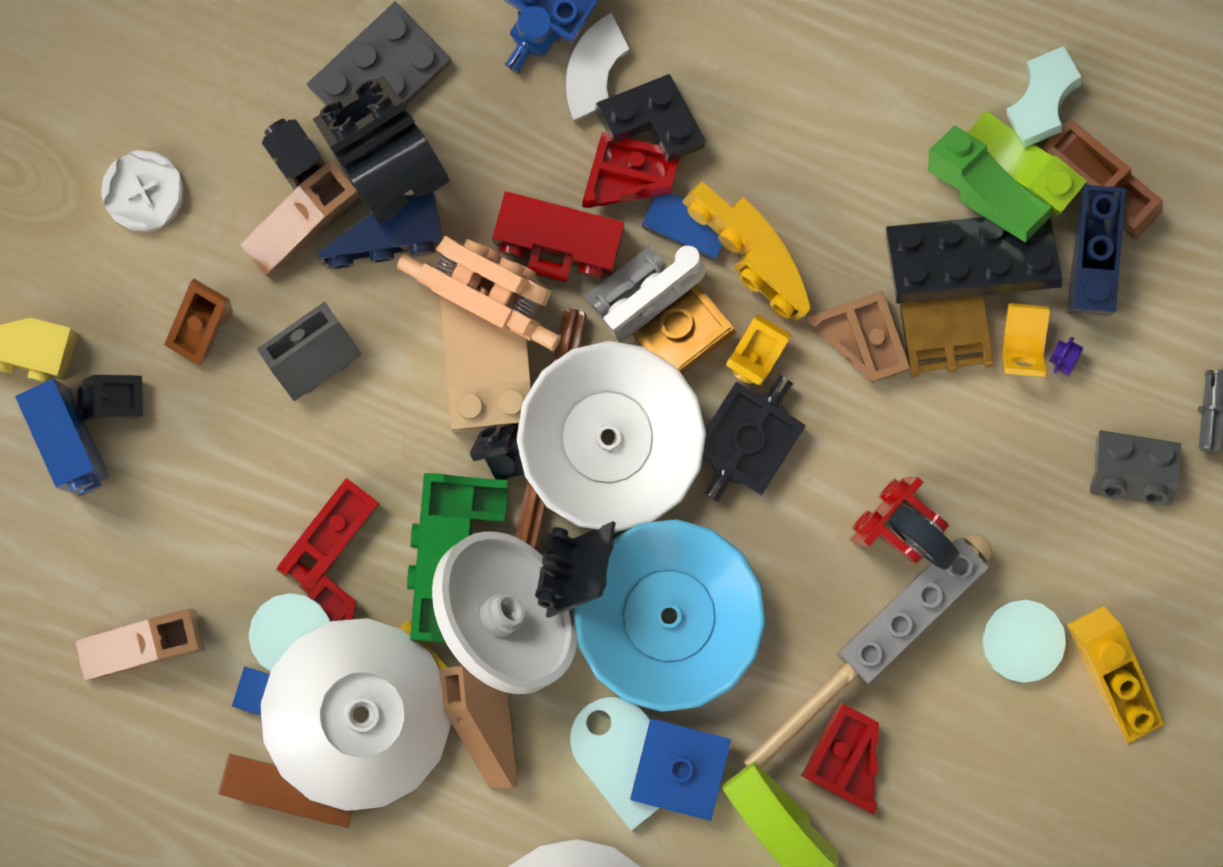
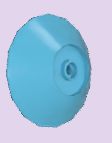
[573,519,766,712]

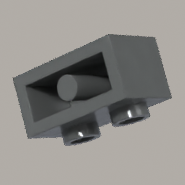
[257,302,362,401]

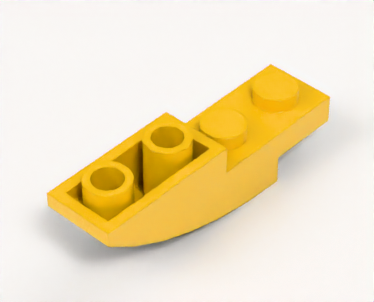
[682,181,811,322]

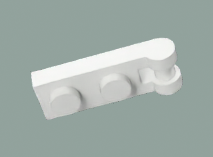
[603,246,706,343]

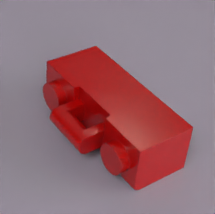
[492,191,625,283]

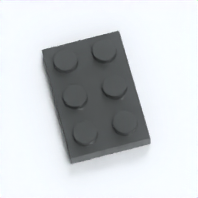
[307,1,452,106]

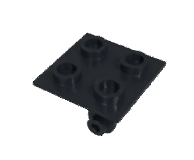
[535,521,616,618]

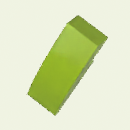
[723,762,839,867]

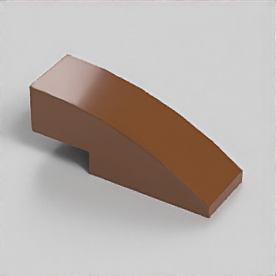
[1042,118,1163,240]
[218,753,353,828]

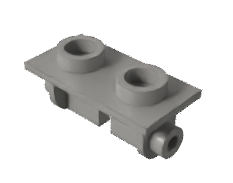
[584,246,666,324]

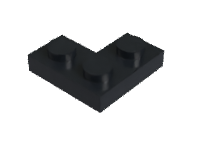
[595,74,706,162]

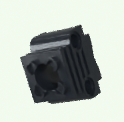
[313,75,450,225]

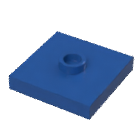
[630,718,732,821]

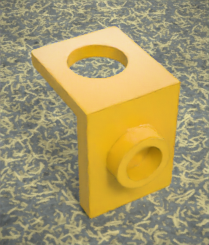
[1001,303,1050,377]

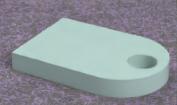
[570,697,659,831]

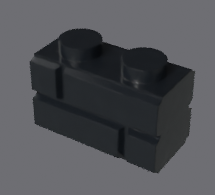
[262,118,326,190]

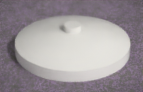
[432,531,577,694]

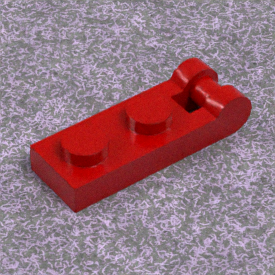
[276,477,380,594]

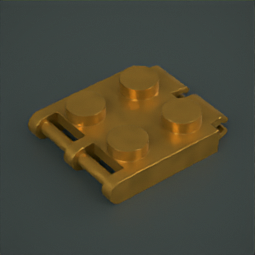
[900,295,993,378]

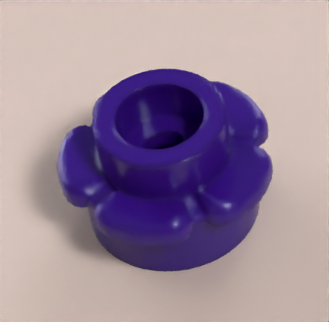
[1048,337,1084,376]

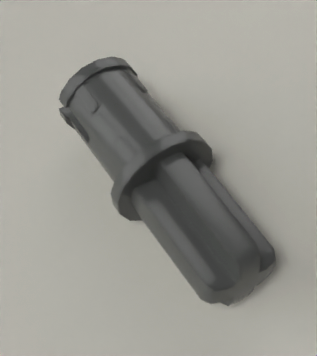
[1198,370,1223,454]

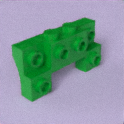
[407,473,509,643]

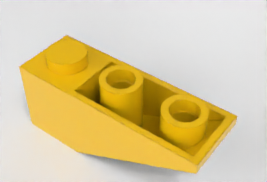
[1067,606,1165,744]

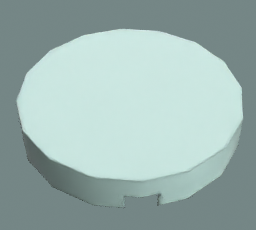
[248,593,330,671]
[981,600,1066,683]

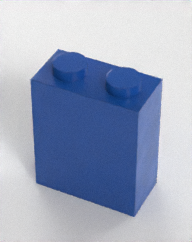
[15,379,109,496]

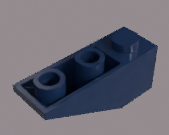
[1067,185,1126,316]
[317,192,443,269]

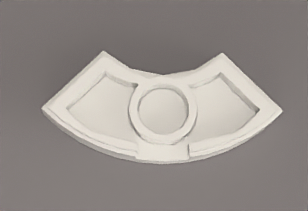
[566,13,629,123]

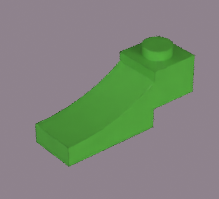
[928,125,1052,242]

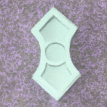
[1006,46,1082,148]

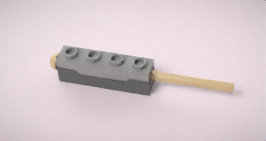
[744,534,992,768]

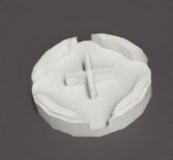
[101,150,185,233]

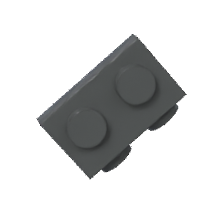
[1090,430,1181,506]

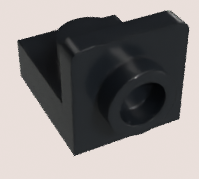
[77,374,143,420]
[469,424,524,480]

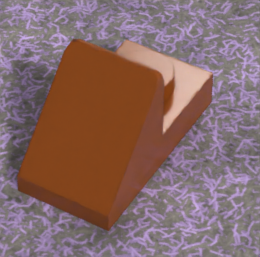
[164,279,233,365]

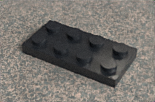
[885,217,1063,304]

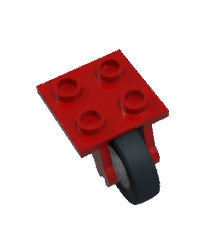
[850,477,960,570]

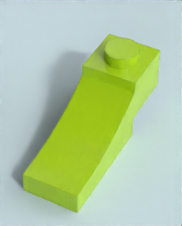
[968,110,1087,218]

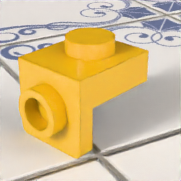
[726,314,792,386]

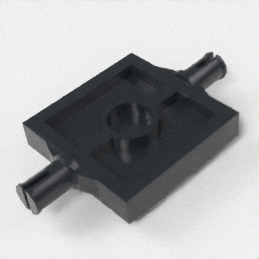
[702,375,806,502]

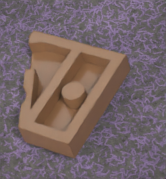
[807,291,910,383]

